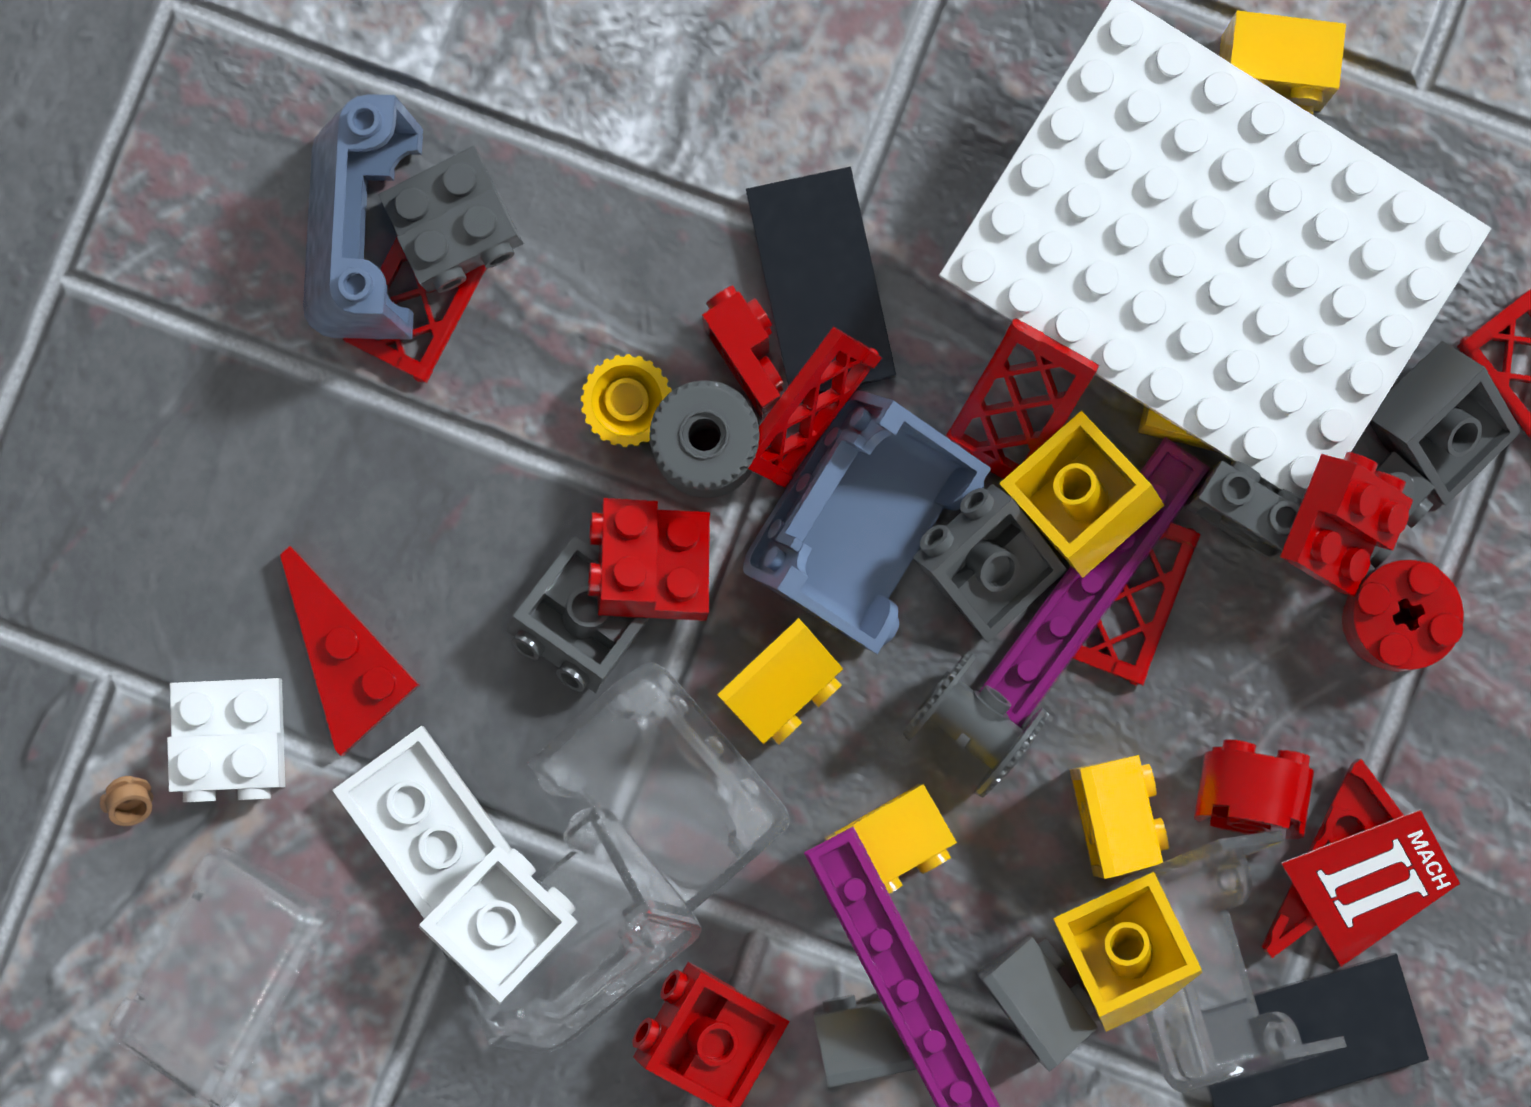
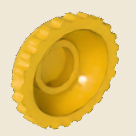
[581,354,672,447]

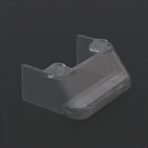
[1116,830,1347,1093]

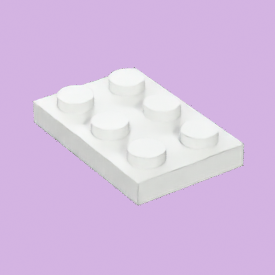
[332,726,512,919]

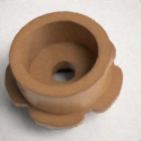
[99,776,154,826]

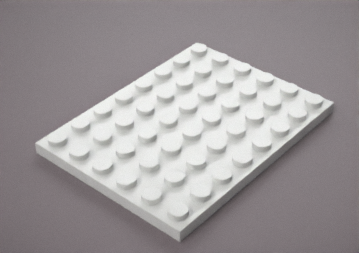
[939,0,1491,499]

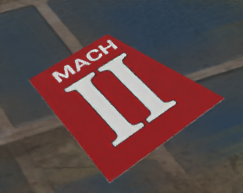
[1281,810,1460,967]

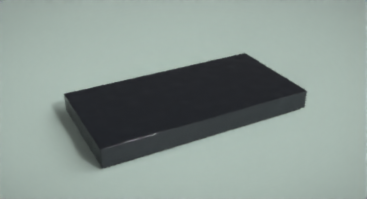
[746,166,896,394]
[1185,953,1429,1107]

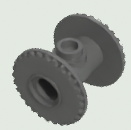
[650,380,759,498]
[903,651,1049,798]

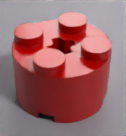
[1342,560,1464,672]
[1194,739,1314,839]

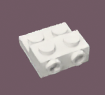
[167,678,285,802]
[419,845,578,1005]

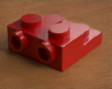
[702,285,784,420]
[1280,452,1413,597]
[588,498,710,621]
[633,962,790,1107]

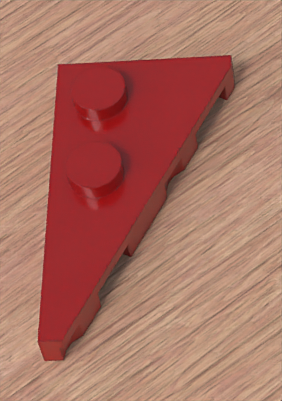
[280,546,420,756]
[1261,759,1404,958]

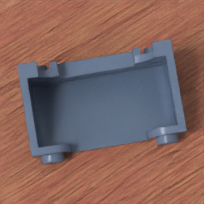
[303,94,423,339]
[743,390,991,654]

